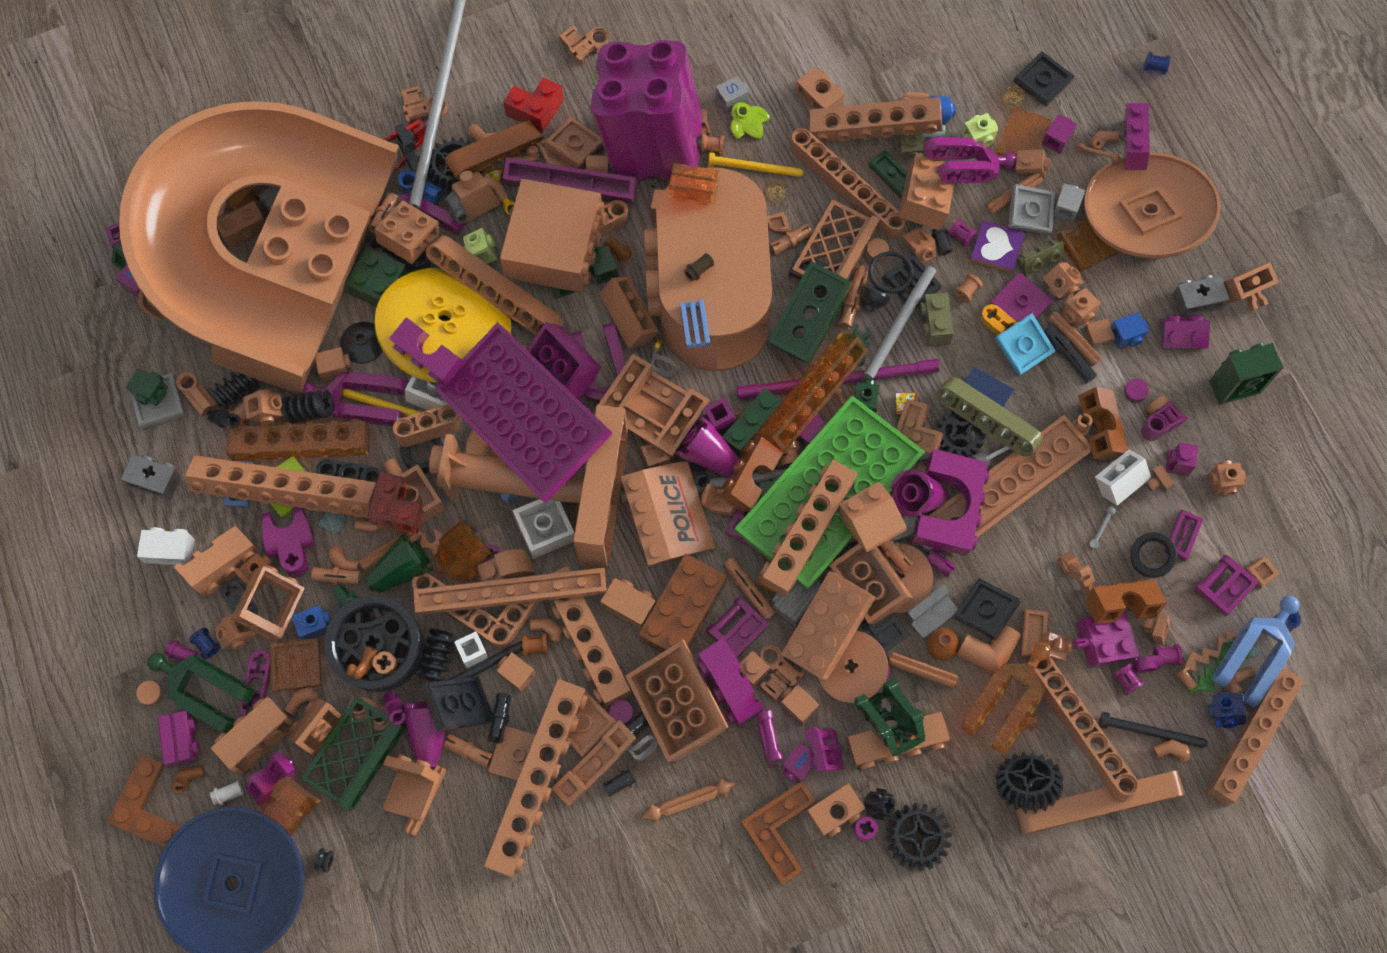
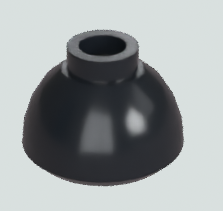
[861,283,890,312]

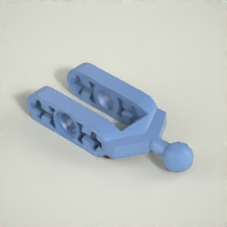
[1212,596,1300,708]

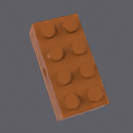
[638,553,727,653]

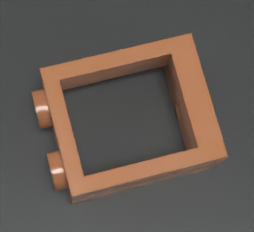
[231,565,305,641]

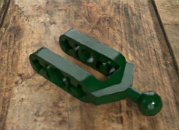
[147,653,256,733]

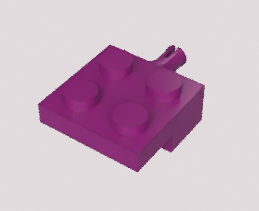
[1072,611,1140,668]

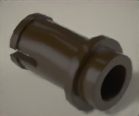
[684,253,714,281]

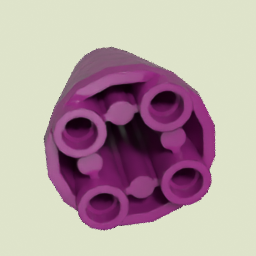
[403,701,447,767]

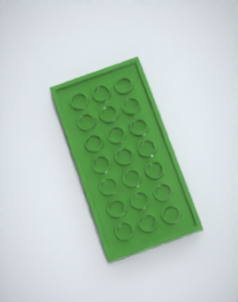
[734,396,925,591]

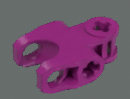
[262,507,316,578]

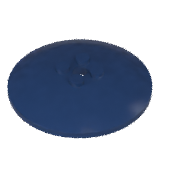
[154,807,305,953]

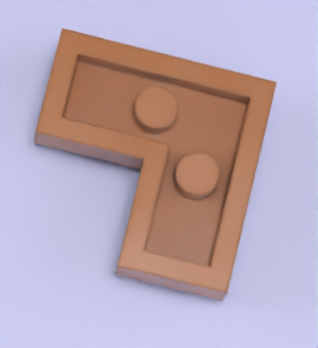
[896,399,944,454]

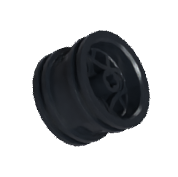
[324,595,425,692]

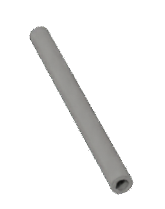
[863,266,936,380]

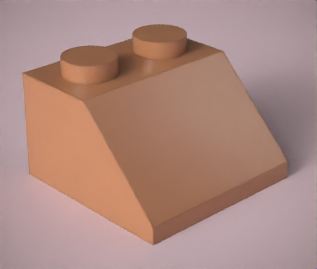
[839,482,907,553]

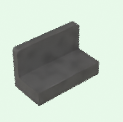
[905,584,958,639]

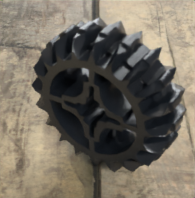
[427,137,484,194]
[996,751,1063,814]
[884,803,952,872]

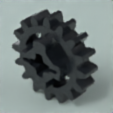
[935,411,986,457]

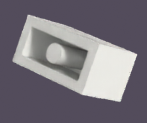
[1095,449,1151,505]
[137,527,195,565]

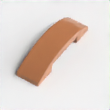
[552,720,636,806]

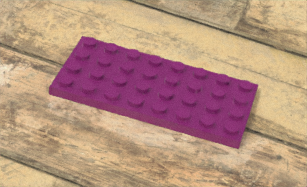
[434,322,612,503]

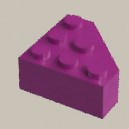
[697,638,763,728]

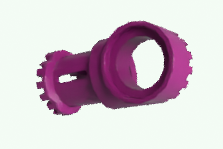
[1134,644,1183,673]

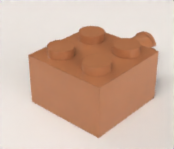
[377,458,445,533]

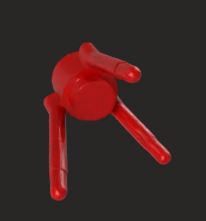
[383,119,426,170]

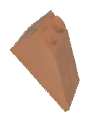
[288,698,342,757]

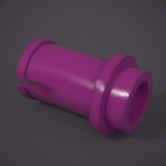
[927,549,956,578]
[164,641,198,661]

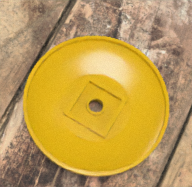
[375,268,511,383]

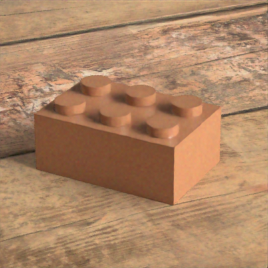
[898,152,954,230]
[829,544,913,625]
[211,697,295,777]

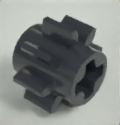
[864,788,895,820]

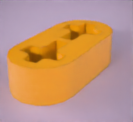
[981,304,1017,335]

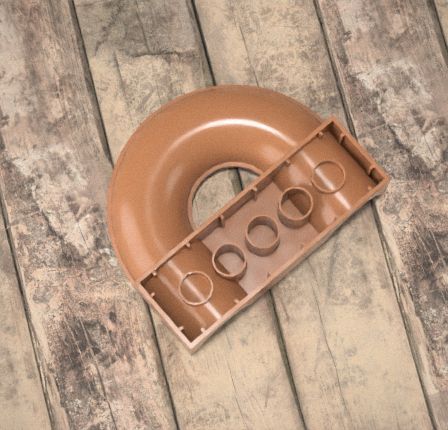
[119,101,399,395]

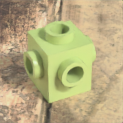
[961,113,998,147]
[463,228,497,264]

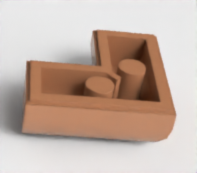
[956,625,1021,678]

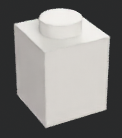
[454,632,488,668]

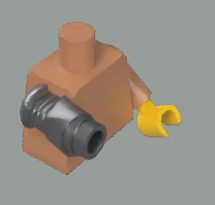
[445,171,515,224]

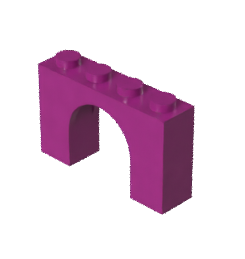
[911,449,990,556]

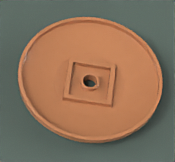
[1084,152,1221,258]

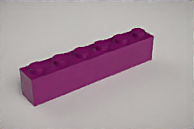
[502,157,638,205]

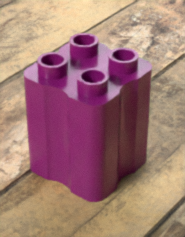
[591,40,703,181]

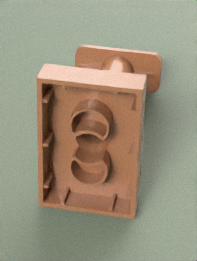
[429,405,629,571]

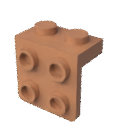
[383,754,441,821]

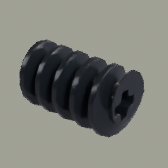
[207,372,261,410]
[281,390,335,424]
[416,629,455,681]

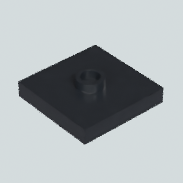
[1013,51,1075,107]
[954,578,1021,640]

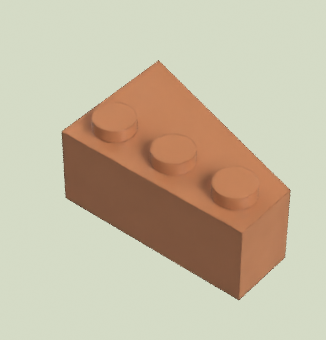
[174,526,259,598]

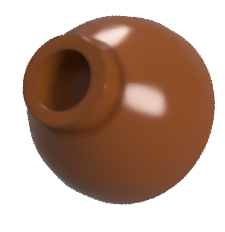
[926,628,960,661]

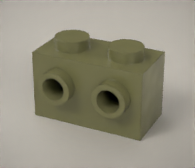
[920,293,954,346]

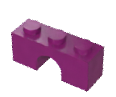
[1124,103,1150,170]
[389,317,465,384]

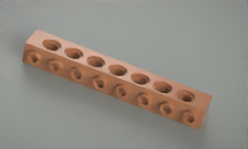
[185,455,378,518]
[484,679,588,877]

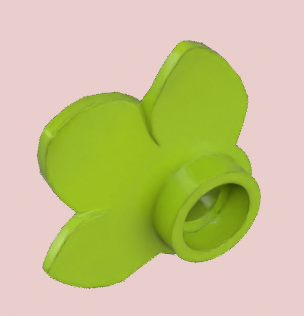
[730,102,770,139]

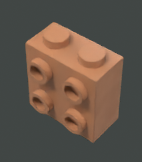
[375,200,440,264]

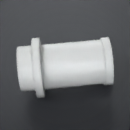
[210,780,244,806]

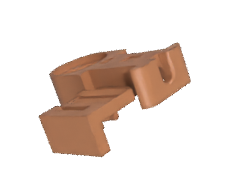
[559,25,609,65]
[401,86,447,125]
[1058,552,1095,597]
[759,645,804,703]

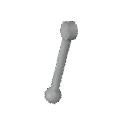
[1089,506,1116,549]

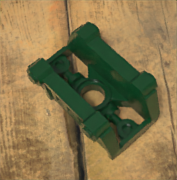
[854,679,925,757]

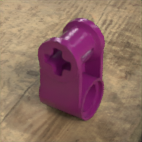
[1141,401,1187,441]

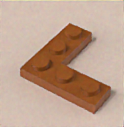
[106,754,181,848]
[741,781,816,886]

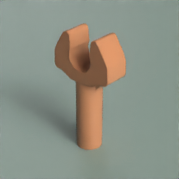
[420,529,447,573]

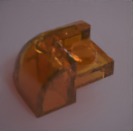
[434,519,491,580]

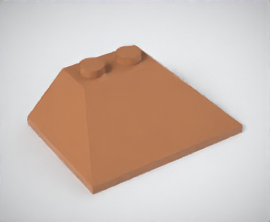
[595,354,710,457]

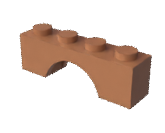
[846,712,950,770]

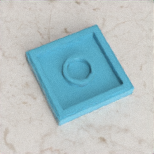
[994,313,1056,376]

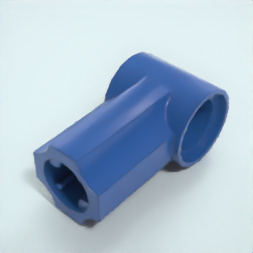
[398,170,443,205]

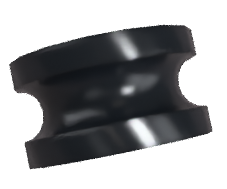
[314,848,334,873]

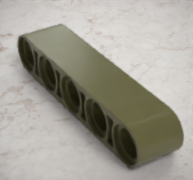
[936,377,1043,457]

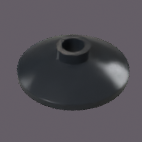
[340,322,383,364]

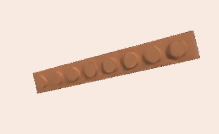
[414,568,607,615]

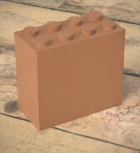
[500,179,606,293]

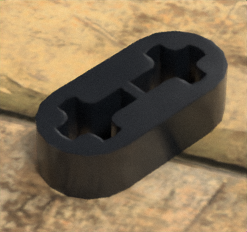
[221,581,258,615]

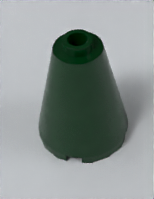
[365,532,433,593]

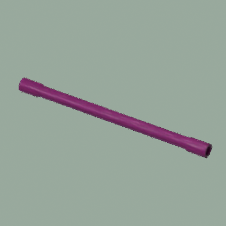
[737,359,939,400]

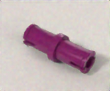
[383,691,406,725]

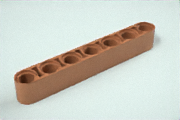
[791,128,906,239]
[426,236,563,335]
[1027,652,1138,802]
[1015,770,1185,835]

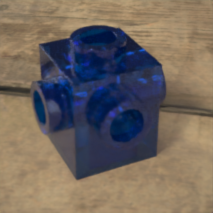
[1208,691,1247,729]

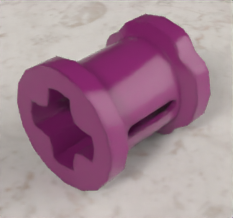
[948,219,977,247]
[1113,663,1145,695]
[853,817,878,842]

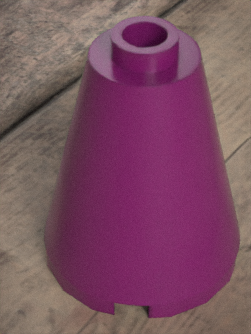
[676,417,740,477]
[891,469,949,517]

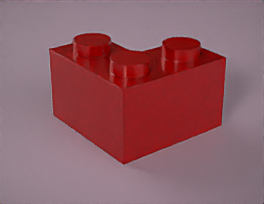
[503,78,564,133]

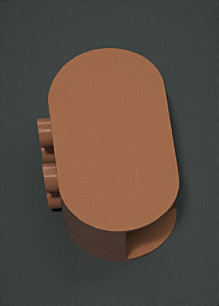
[644,168,772,371]

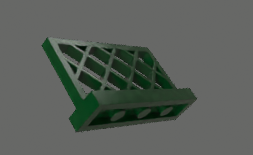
[301,696,406,811]

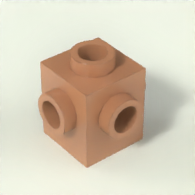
[1043,262,1084,299]
[1061,288,1101,328]
[244,389,283,424]
[1209,460,1246,496]
[215,615,256,651]

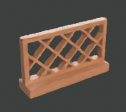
[792,199,880,280]

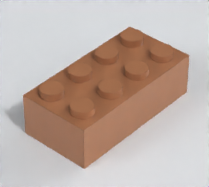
[782,571,876,680]

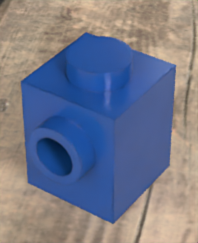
[1111,312,1148,349]
[292,605,331,643]

